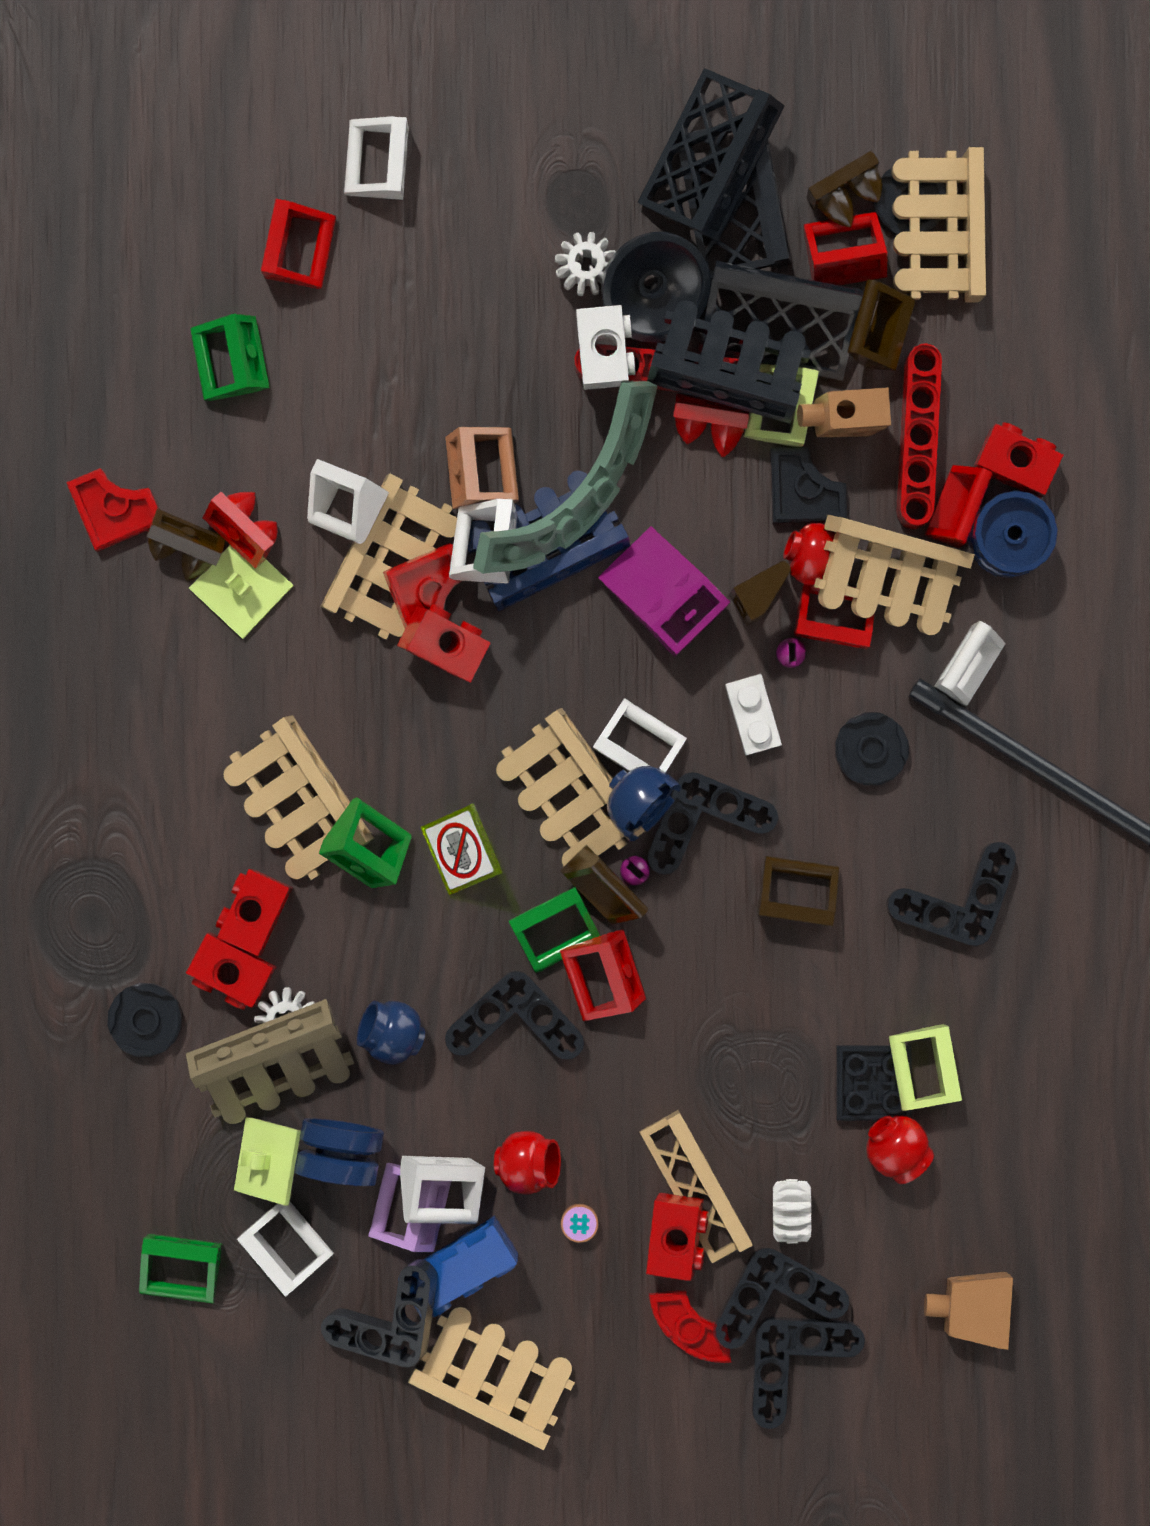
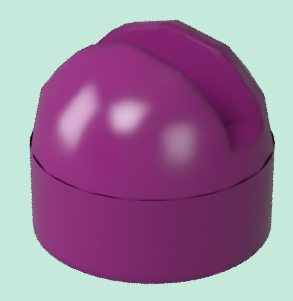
[776,638,806,668]
[620,856,650,886]

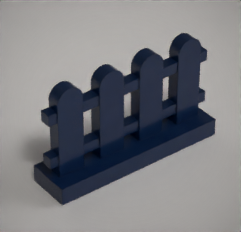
[467,471,631,612]

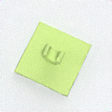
[189,545,294,639]
[234,1117,301,1206]

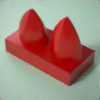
[673,394,749,457]
[202,492,278,569]

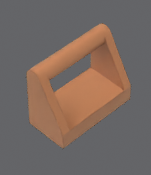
[445,427,519,509]

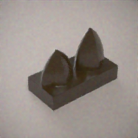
[806,150,882,228]
[146,508,225,581]

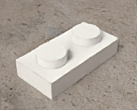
[725,674,782,756]

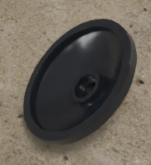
[601,231,711,343]

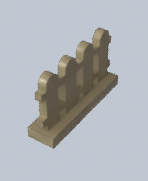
[186,999,354,1124]

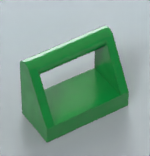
[190,314,270,401]
[319,797,411,888]
[509,887,600,973]
[139,1234,223,1304]

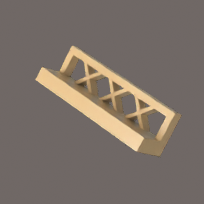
[639,1110,753,1263]

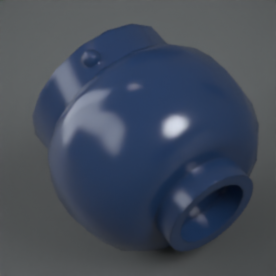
[356,1000,425,1065]

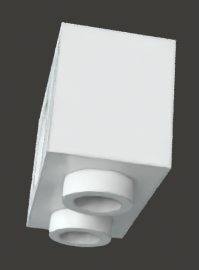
[576,305,635,390]

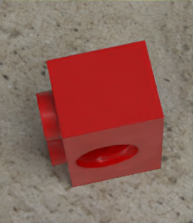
[973,422,1064,499]
[397,604,491,683]
[215,869,293,956]
[186,932,277,1010]
[646,1193,709,1281]

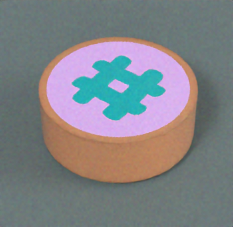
[561,1203,598,1243]

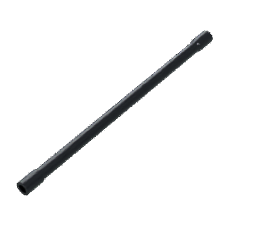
[908,678,1150,846]

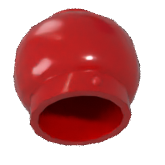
[783,523,836,586]
[866,1116,934,1184]
[494,1131,561,1194]

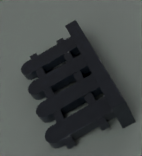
[647,300,811,424]

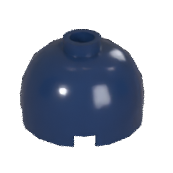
[607,766,681,841]

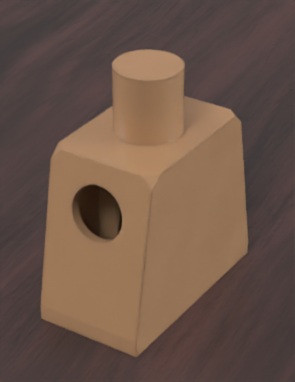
[797,388,891,437]
[924,1272,1013,1350]

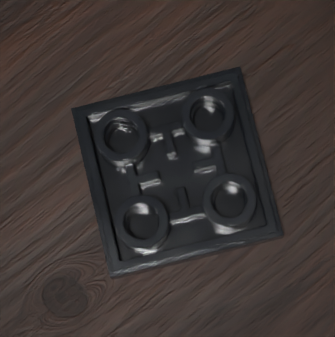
[836,1045,912,1121]

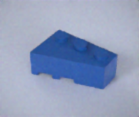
[398,1215,518,1318]

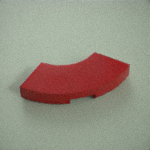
[649,1290,731,1363]

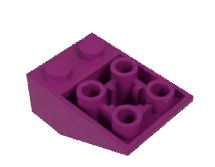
[598,526,730,657]

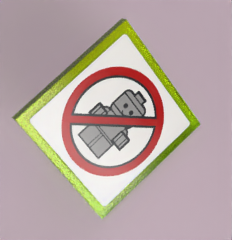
[421,803,503,895]

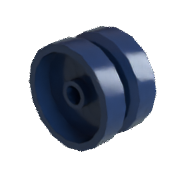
[968,491,1058,578]
[294,1118,384,1186]

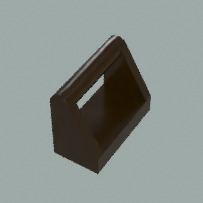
[847,279,916,371]
[729,561,791,626]
[560,845,648,924]
[757,856,839,926]

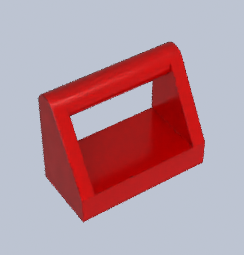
[261,199,336,289]
[803,212,887,285]
[925,465,993,549]
[793,584,875,649]
[560,930,646,1021]

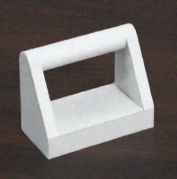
[344,116,409,200]
[307,459,389,544]
[449,499,518,583]
[934,621,1006,707]
[593,698,687,772]
[400,1156,485,1224]
[237,1201,334,1297]

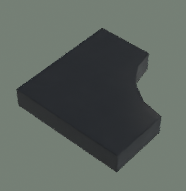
[770,447,847,523]

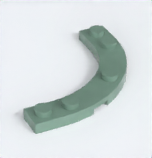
[473,381,657,574]

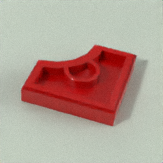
[66,468,159,552]
[383,543,461,628]

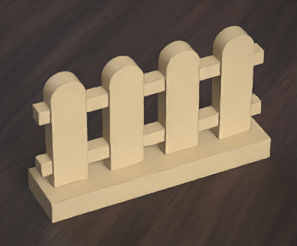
[891,147,986,302]
[320,473,457,640]
[814,515,975,635]
[496,708,645,866]
[224,715,375,880]
[408,1307,575,1450]

